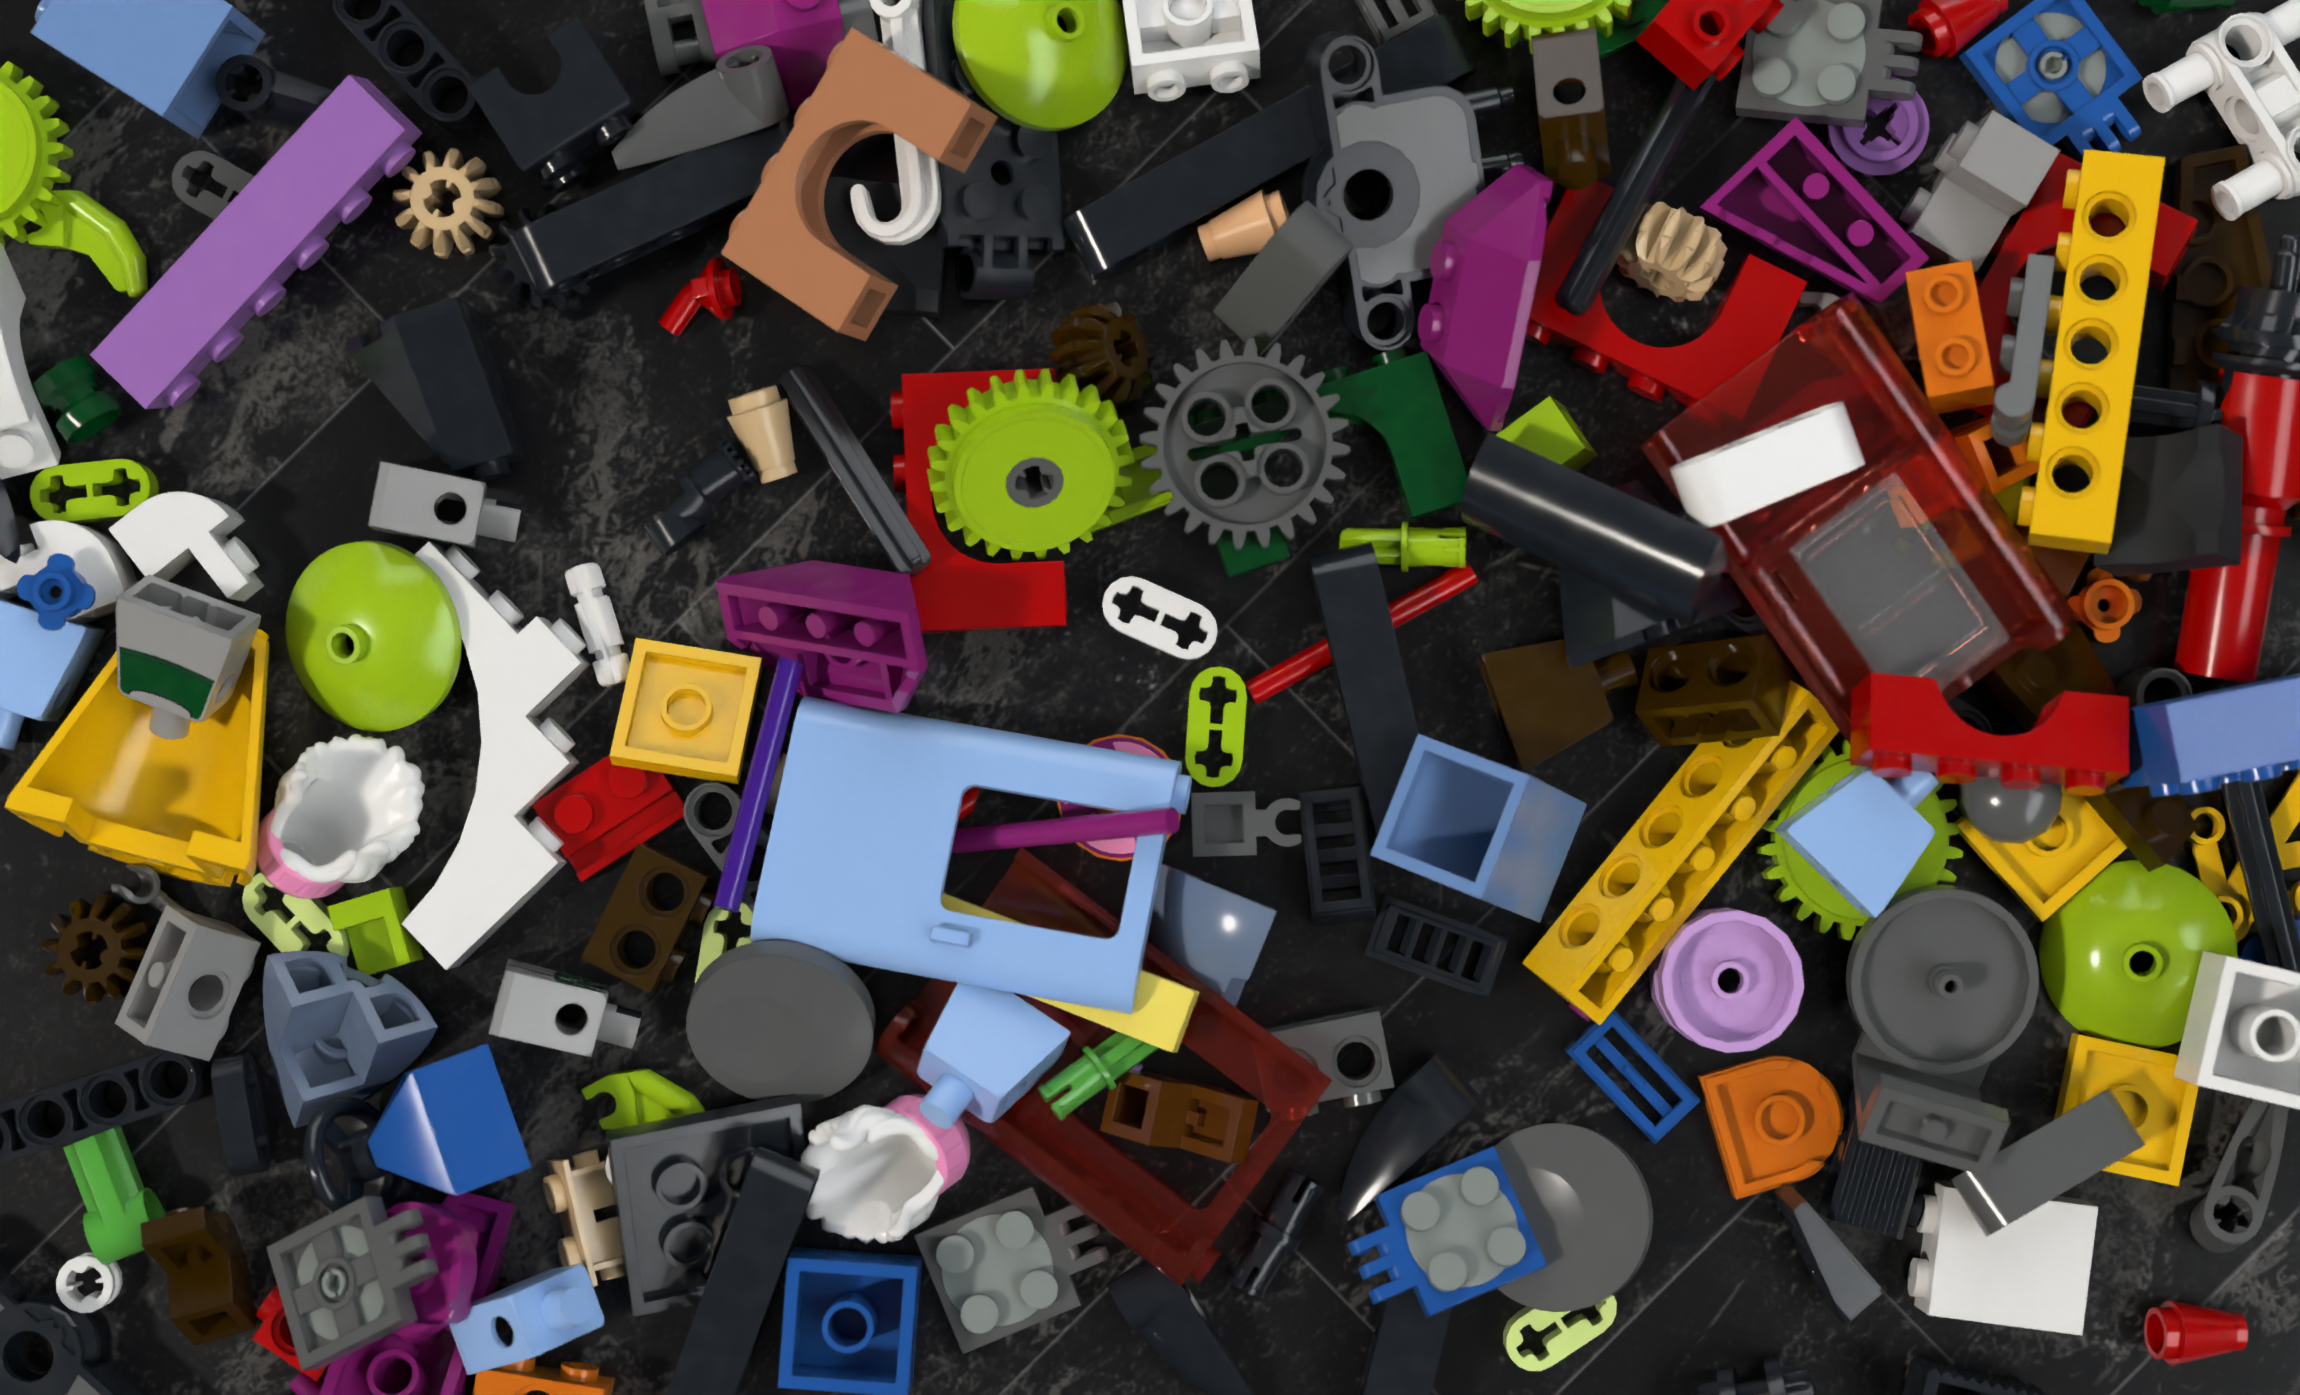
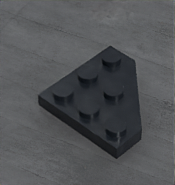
[605,1094,806,1317]

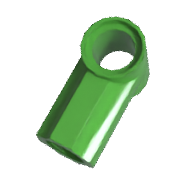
[63,1126,165,1265]

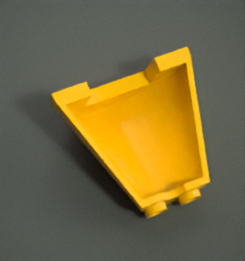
[4,629,269,887]

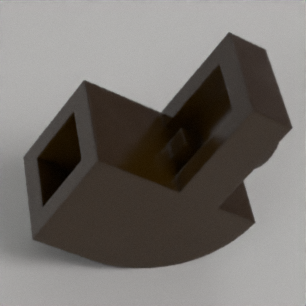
[141,1206,256,1345]

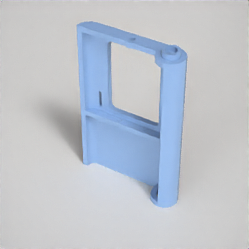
[751,696,1192,1015]

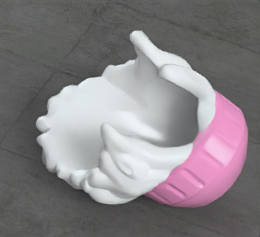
[257,734,425,899]
[801,1094,970,1244]

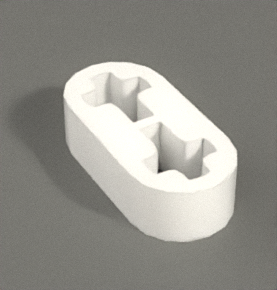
[1102,576,1218,660]

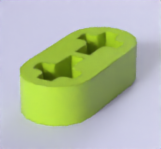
[30,459,159,524]
[1185,666,1247,787]

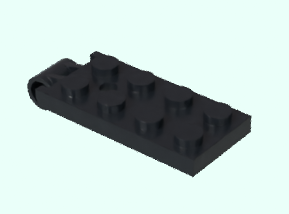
[922,0,1065,301]

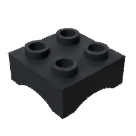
[824,176,945,319]
[2094,424,2243,577]

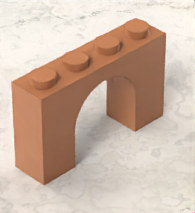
[721,27,998,341]

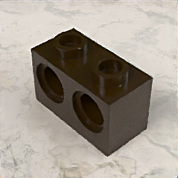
[1635,635,1792,747]
[581,842,717,993]

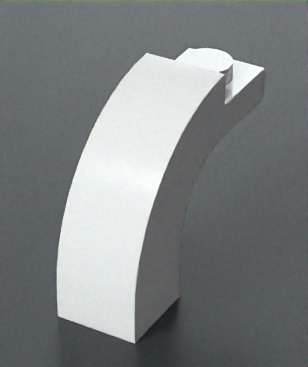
[0,242,61,479]

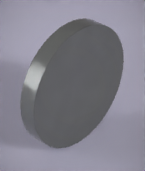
[1846,885,2039,1074]
[686,940,876,1104]
[1494,1123,1653,1312]

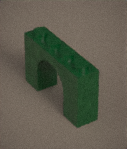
[1187,346,1468,579]

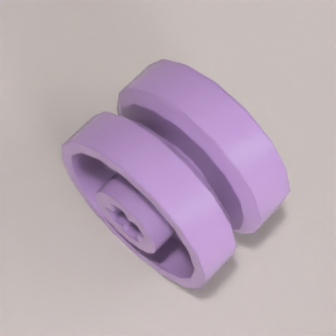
[1648,906,1804,1053]

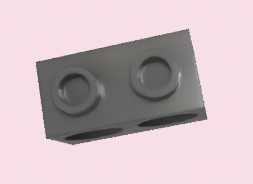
[1251,1007,1394,1120]

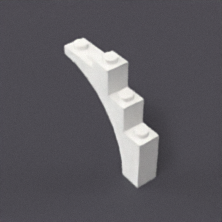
[402,541,591,970]

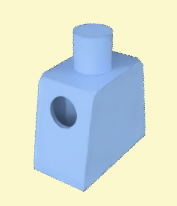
[0,598,105,750]
[1774,767,1939,918]
[917,983,1071,1129]
[449,1263,604,1375]

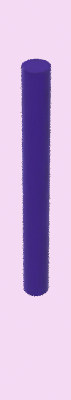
[713,658,803,913]

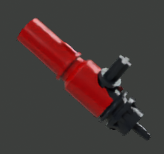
[2128,235,2300,682]

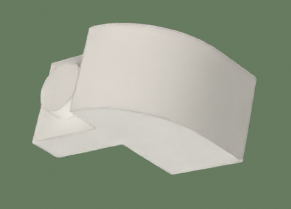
[108,492,264,601]
[0,520,138,623]

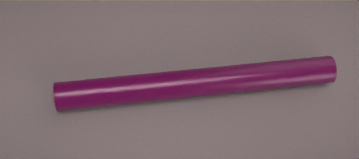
[952,807,1180,853]

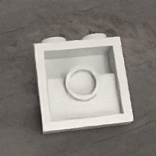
[1122,0,1261,101]

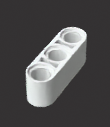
[1670,401,1865,529]

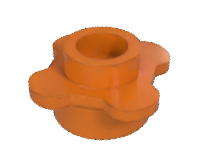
[2065,567,2142,643]

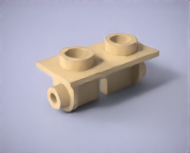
[543,1149,625,1287]

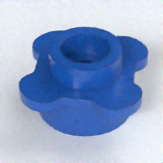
[17,553,96,631]

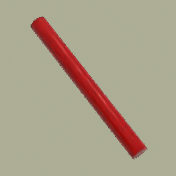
[1244,561,1478,705]

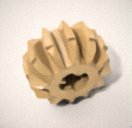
[393,148,504,259]
[1616,202,1728,302]

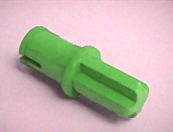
[1037,1031,1159,1121]

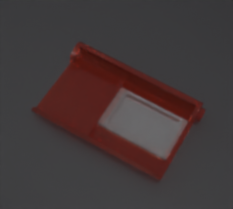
[1641,293,2075,744]

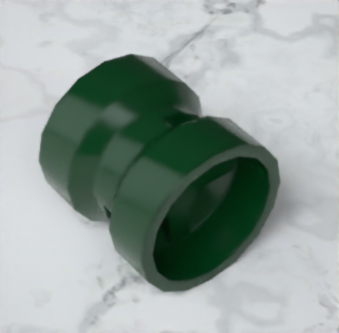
[32,355,122,444]

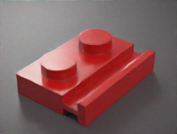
[532,754,685,882]

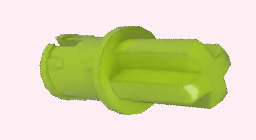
[1339,521,1467,572]

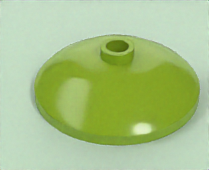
[952,0,1128,131]
[285,540,462,732]
[2038,858,2238,1049]

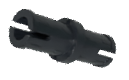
[1227,1167,1326,1300]

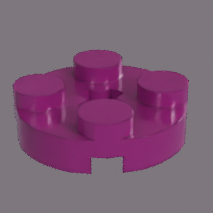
[386,1202,478,1335]

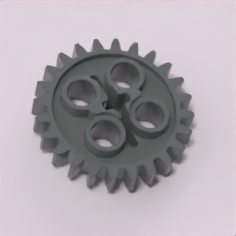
[1139,338,1350,551]

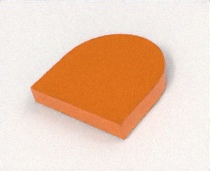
[1697,1055,1843,1200]

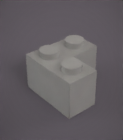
[1899,110,2060,273]

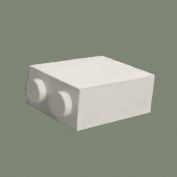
[1908,1179,2098,1335]

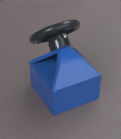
[303,1044,532,1214]

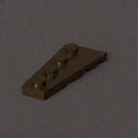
[1979,598,2198,872]

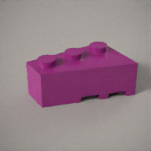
[1697,117,1929,304]

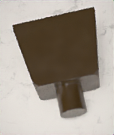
[1531,27,1611,190]
[1475,639,1638,771]

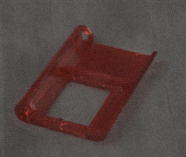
[873,847,1333,1286]

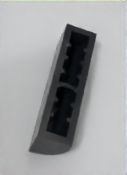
[1461,433,1729,627]

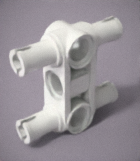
[2143,0,2300,221]

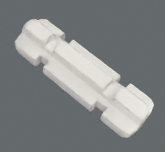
[565,562,630,687]

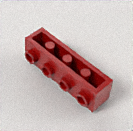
[1635,0,1784,91]

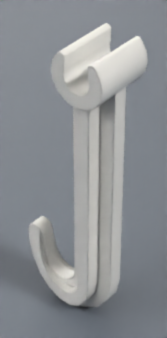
[850,0,942,245]

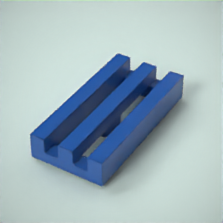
[1564,1009,1701,1144]

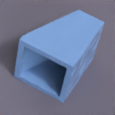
[30,0,266,139]
[1370,734,1587,923]

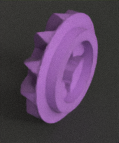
[1828,76,1929,177]

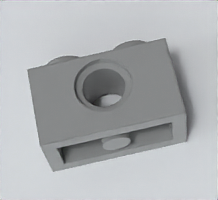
[115,905,261,1061]

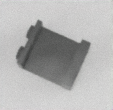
[1851,1031,2010,1177]

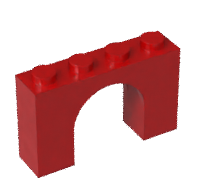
[1970,152,2199,436]
[1525,180,1808,430]
[891,368,1068,633]

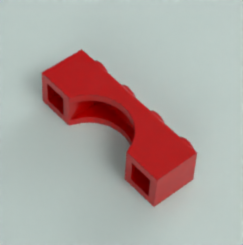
[1850,673,2129,796]

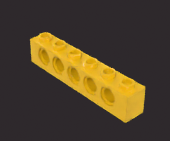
[2017,149,2165,555]
[1522,680,1843,1026]

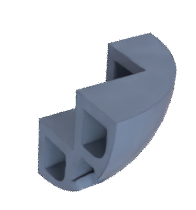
[1149,863,1277,1024]
[263,951,438,1128]

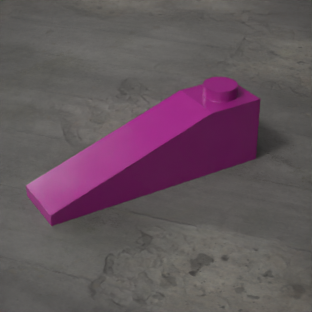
[320,1192,515,1395]

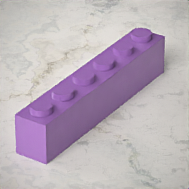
[90,74,422,409]

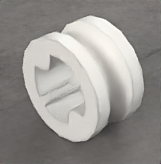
[56,1252,122,1313]

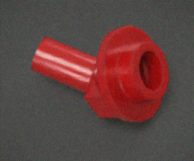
[658,257,742,337]

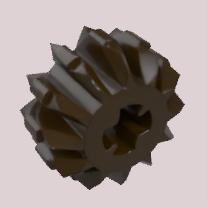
[1049,302,1154,410]
[40,894,153,1004]

